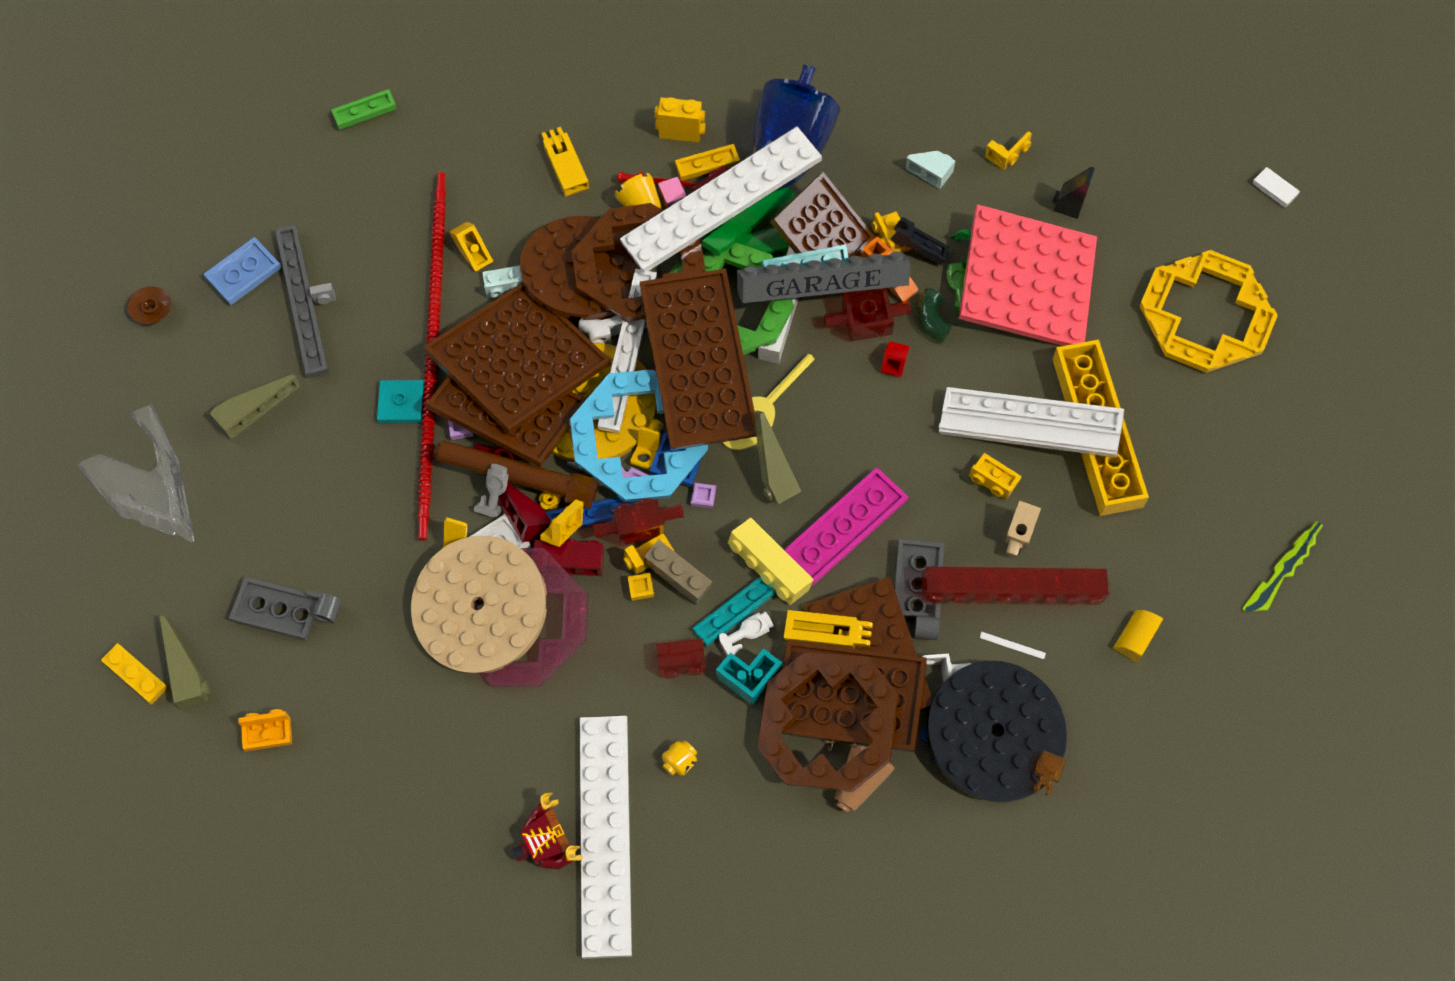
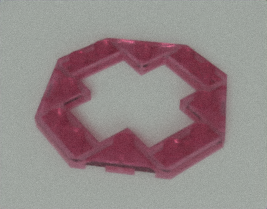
[473,548,589,687]

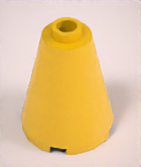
[614,173,662,209]

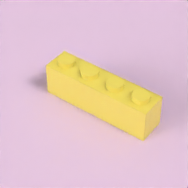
[728,518,814,605]

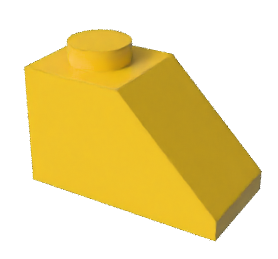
[449,222,493,272]

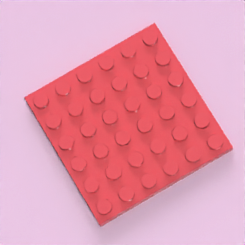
[958,204,1097,346]

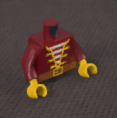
[512,792,583,870]

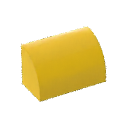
[1112,610,1163,663]

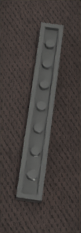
[275,225,329,378]

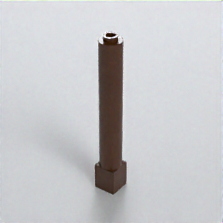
[434,440,599,509]

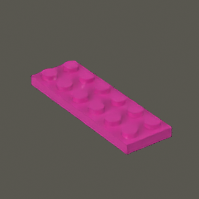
[784,467,909,587]

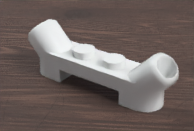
[578,315,647,344]

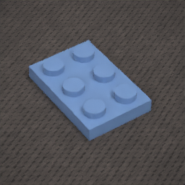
[204,237,282,305]

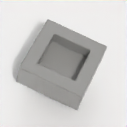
[310,283,336,305]

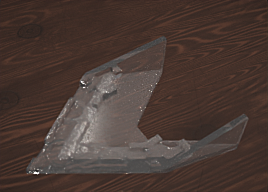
[77,404,195,543]

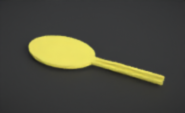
[723,354,815,450]

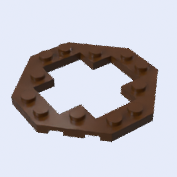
[572,203,705,322]
[758,652,899,792]

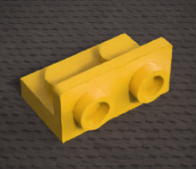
[871,211,912,253]
[540,500,584,547]

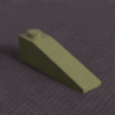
[210,374,300,440]
[753,410,801,504]
[160,616,210,709]

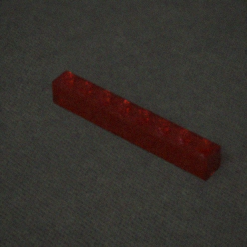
[921,566,1110,605]

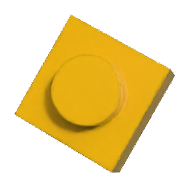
[628,573,654,601]

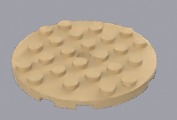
[411,536,547,674]

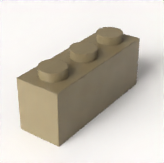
[643,539,712,605]

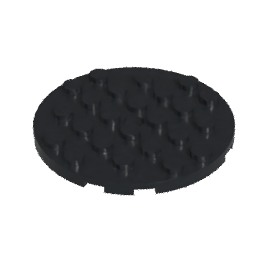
[926,661,1067,803]

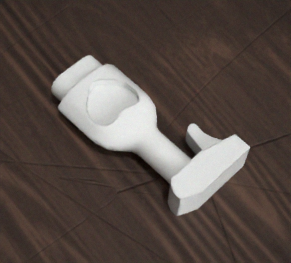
[719,612,773,656]

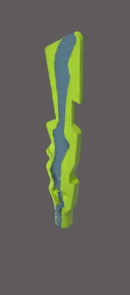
[1242,521,1323,612]

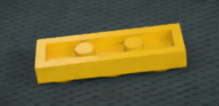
[675,144,740,181]
[101,643,168,705]

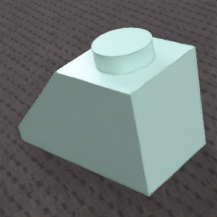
[905,151,955,189]

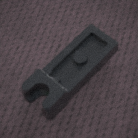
[890,217,949,266]

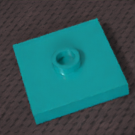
[377,380,425,423]

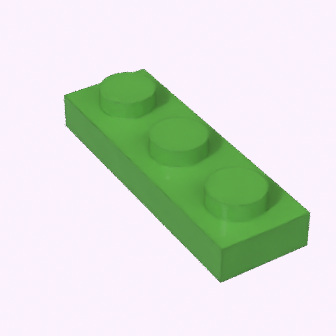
[332,89,397,130]

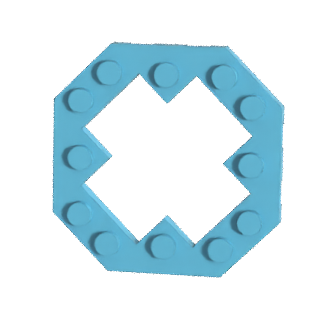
[570,370,708,502]

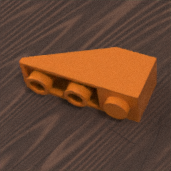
[861,236,919,303]

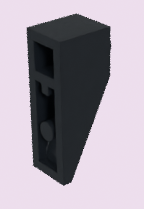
[1053,167,1095,219]

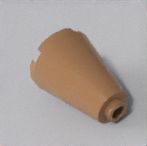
[834,743,895,812]

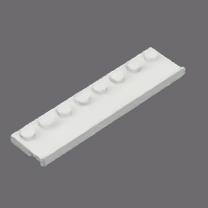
[939,387,1124,457]

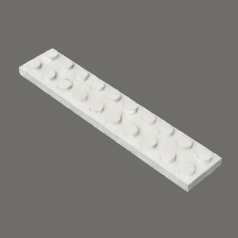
[620,127,822,273]
[580,716,632,959]

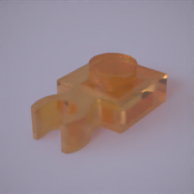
[1034,750,1066,796]

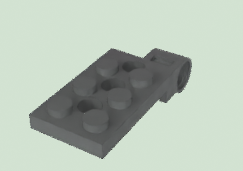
[894,539,944,640]
[229,577,342,641]

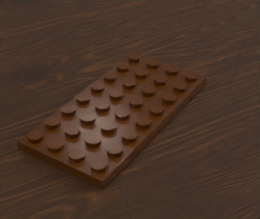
[639,269,756,451]

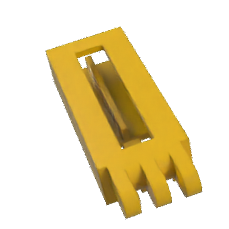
[541,127,589,197]
[784,610,873,648]

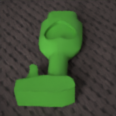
[946,263,966,312]

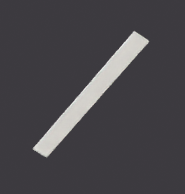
[980,632,1046,659]

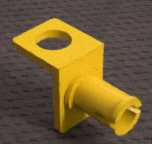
[630,419,663,470]

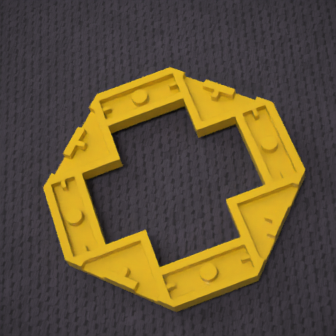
[1139,250,1278,373]

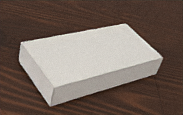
[1252,167,1300,208]

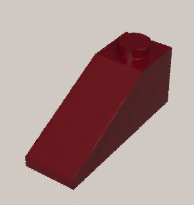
[498,482,551,542]

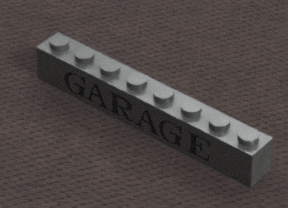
[737,252,911,303]

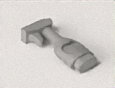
[474,464,509,517]

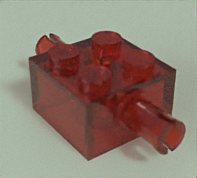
[824,288,911,341]
[593,498,684,546]

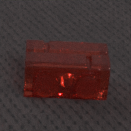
[656,639,706,679]

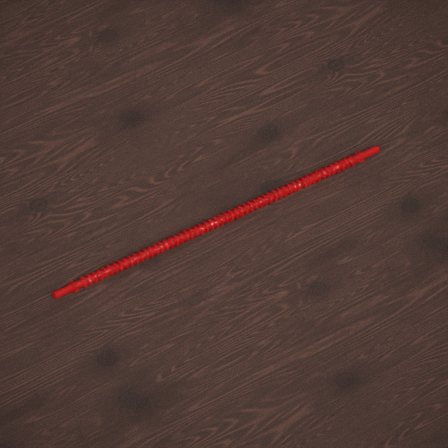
[417,172,446,541]

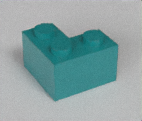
[716,648,782,706]

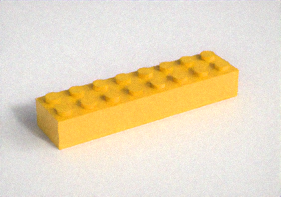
[1052,339,1149,516]

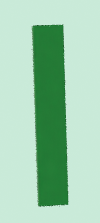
[702,185,795,256]

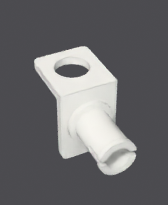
[922,654,971,683]

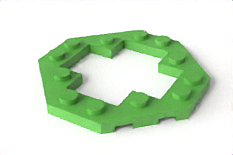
[671,243,794,355]

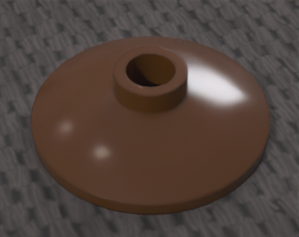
[128,286,171,325]

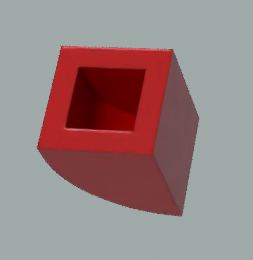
[881,341,910,377]

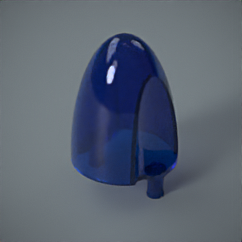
[753,64,840,191]

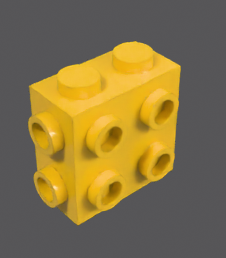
[655,97,706,143]

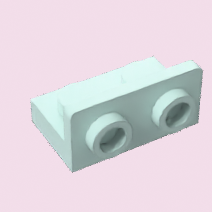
[483,266,522,298]

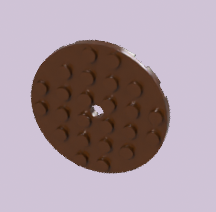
[520,216,641,320]

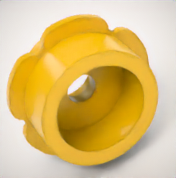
[539,492,561,511]

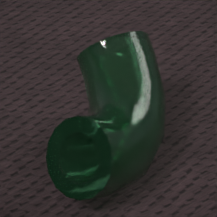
[917,288,952,343]

